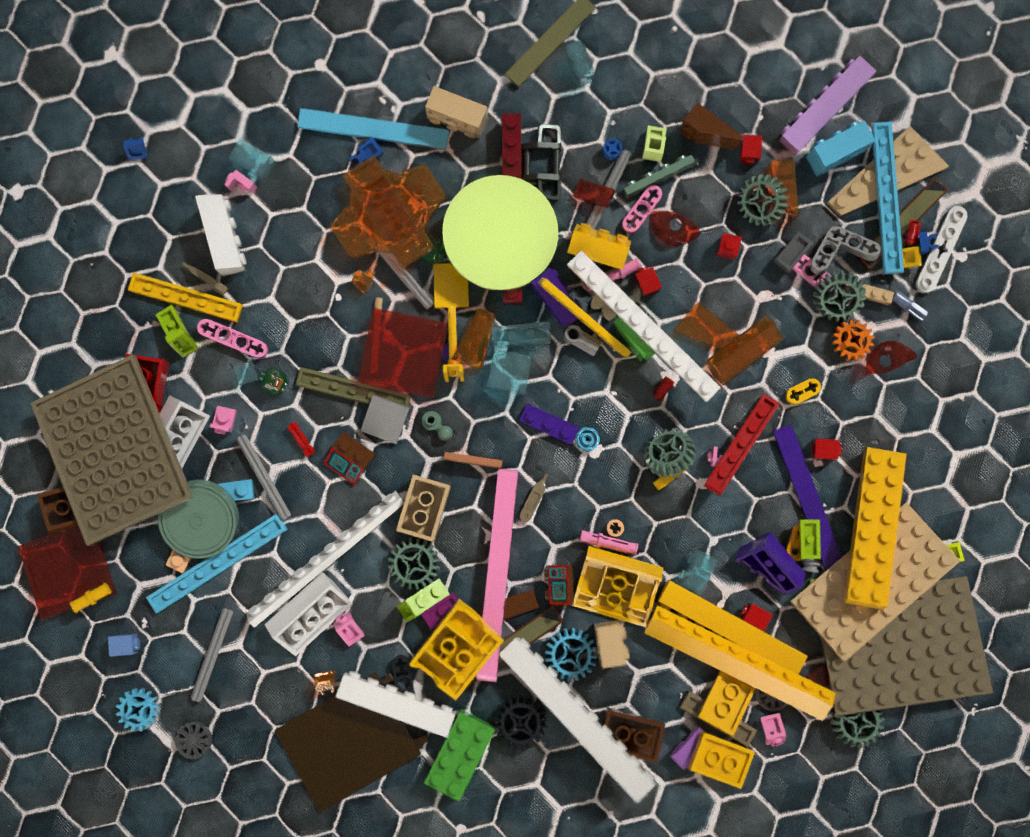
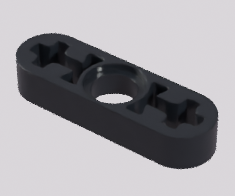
[392,654,416,698]

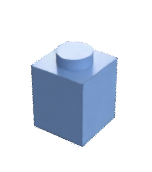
[108,634,140,657]

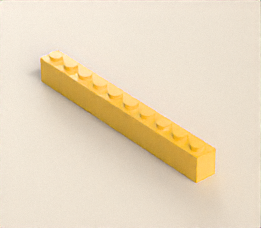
[644,606,835,721]

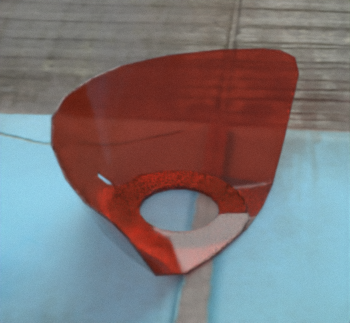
[650,211,701,246]
[865,341,917,374]

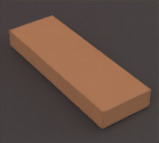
[444,452,502,469]

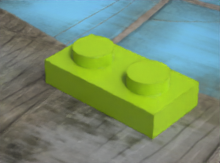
[799,520,821,559]

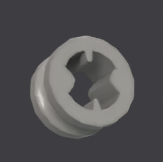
[801,561,820,573]

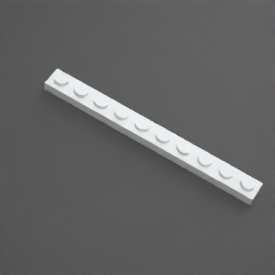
[567,251,721,402]
[246,490,405,628]

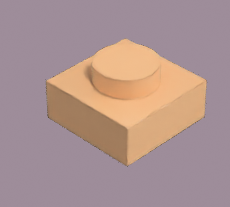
[166,550,192,573]

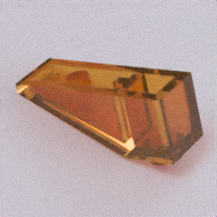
[766,159,799,220]

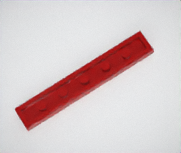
[704,394,780,496]

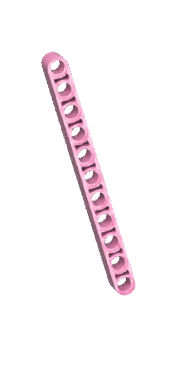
[477,469,518,682]

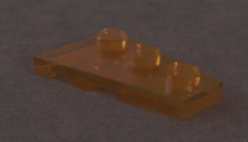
[673,302,742,353]
[452,309,496,369]

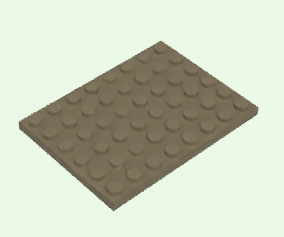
[30,355,193,546]
[820,576,993,716]

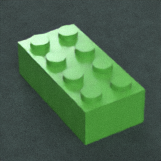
[424,709,495,801]

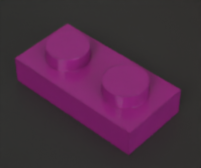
[421,592,458,630]

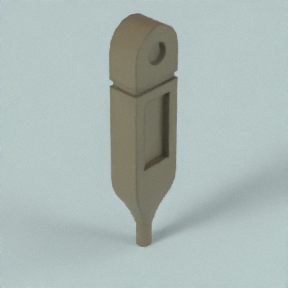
[182,262,229,294]
[520,473,548,522]

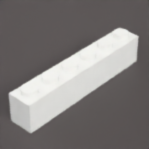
[336,671,455,738]

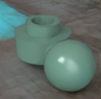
[422,411,453,441]

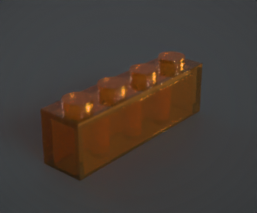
[705,316,784,385]

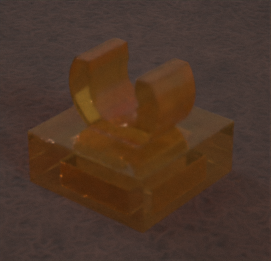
[352,269,375,295]
[314,670,335,695]

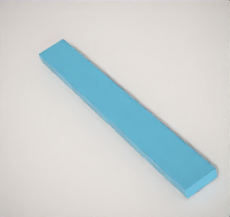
[297,108,449,150]
[871,121,904,274]
[146,513,288,614]

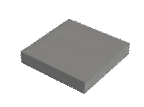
[360,395,410,444]

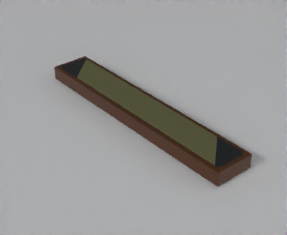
[855,177,948,270]
[467,605,564,687]

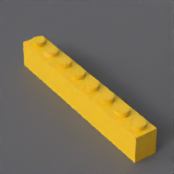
[657,580,808,674]

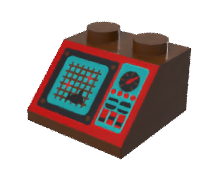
[324,431,377,486]
[544,564,574,605]

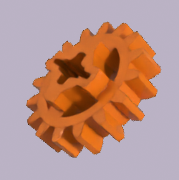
[831,319,875,361]

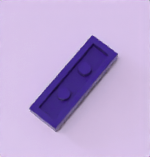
[519,403,579,445]

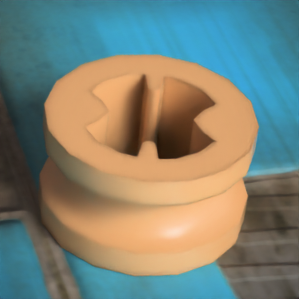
[606,520,624,537]

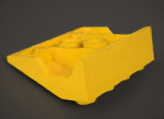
[572,546,663,627]
[409,599,503,700]

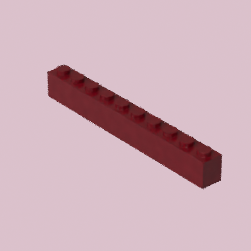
[502,113,522,306]

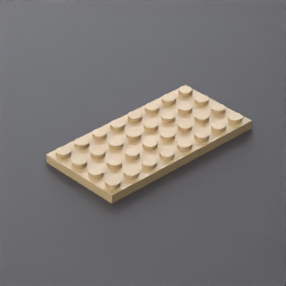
[790,502,960,662]

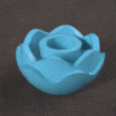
[575,427,600,451]

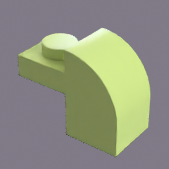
[642,125,667,162]

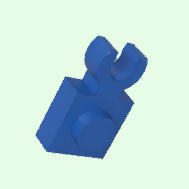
[349,137,385,170]

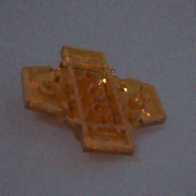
[330,155,447,269]

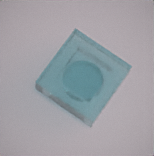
[234,361,259,386]

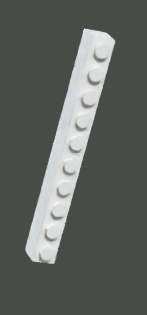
[499,637,656,803]

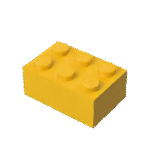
[567,223,631,270]

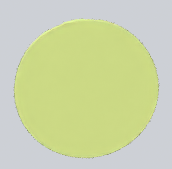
[443,175,558,290]

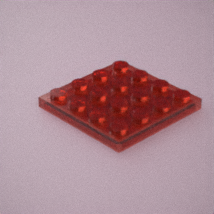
[358,308,448,398]
[18,525,117,620]

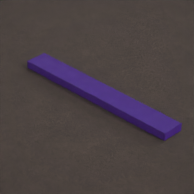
[772,425,842,571]

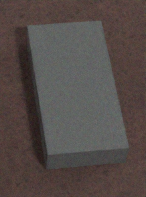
[774,231,813,273]

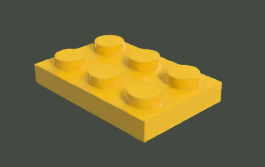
[697,670,756,736]
[688,731,755,789]

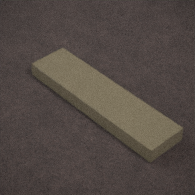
[679,690,757,747]

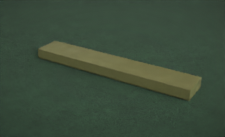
[505,0,596,88]
[296,367,411,407]

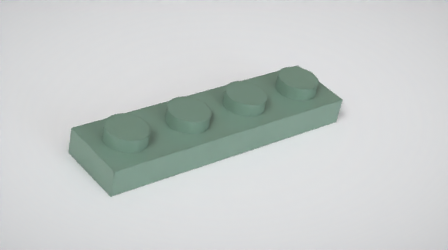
[623,155,695,199]

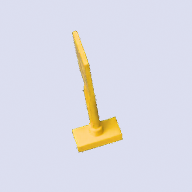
[433,263,469,382]

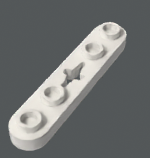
[915,206,967,293]

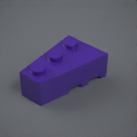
[530,268,583,328]
[735,532,806,595]

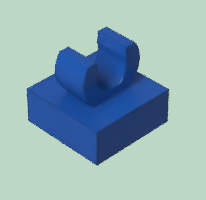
[123,137,148,160]
[918,232,938,254]

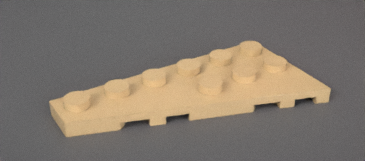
[827,126,949,216]

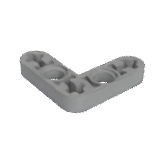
[811,226,881,275]

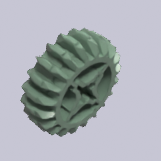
[737,174,789,226]
[813,270,866,322]
[644,428,696,479]
[388,538,440,590]
[830,710,885,748]

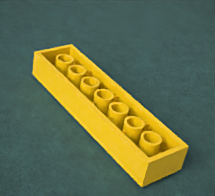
[843,447,906,610]

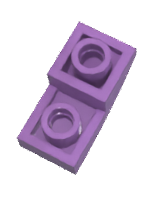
[670,726,705,769]

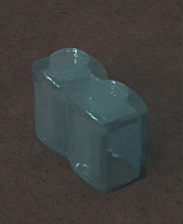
[566,40,593,86]

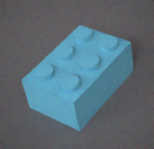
[806,120,876,176]

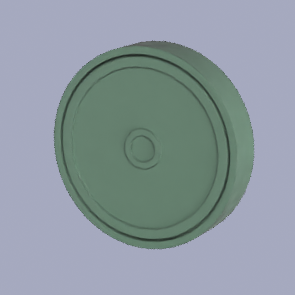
[158,480,239,559]

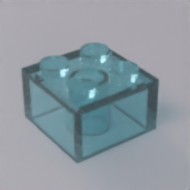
[487,349,532,396]

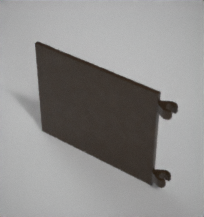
[274,672,429,813]

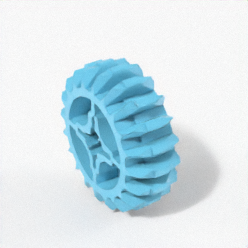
[545,628,598,681]

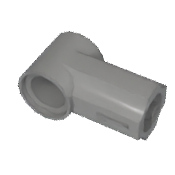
[563,325,601,356]

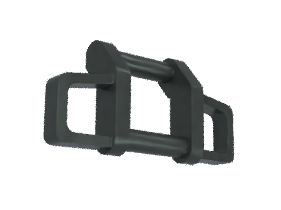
[521,124,562,201]

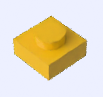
[902,246,922,268]

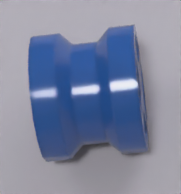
[602,138,622,161]

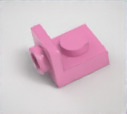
[225,170,257,193]
[209,406,237,435]
[707,446,723,467]
[333,612,365,647]
[760,713,786,746]

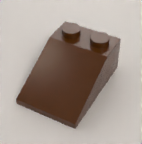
[679,102,743,150]
[37,487,79,535]
[602,707,666,763]

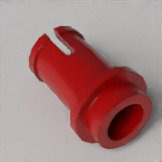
[904,220,922,246]
[652,376,675,402]

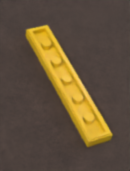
[128,272,243,323]
[538,277,632,357]

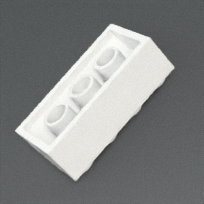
[195,195,247,277]
[160,395,210,468]
[265,572,353,656]

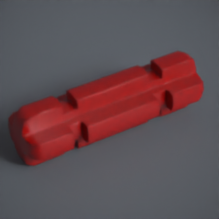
[287,422,315,457]

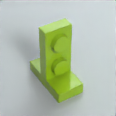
[155,305,199,358]
[396,578,450,622]

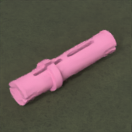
[586,258,641,292]
[579,530,638,556]

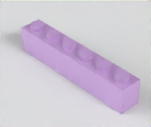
[779,56,876,156]

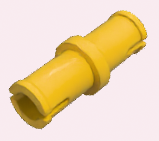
[70,582,112,613]

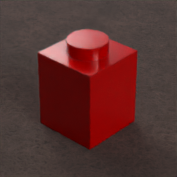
[739,134,762,165]
[716,233,742,260]
[634,266,662,298]
[811,439,842,460]
[740,602,773,632]

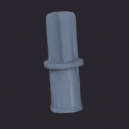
[892,290,928,321]

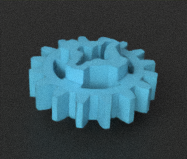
[116,688,160,731]

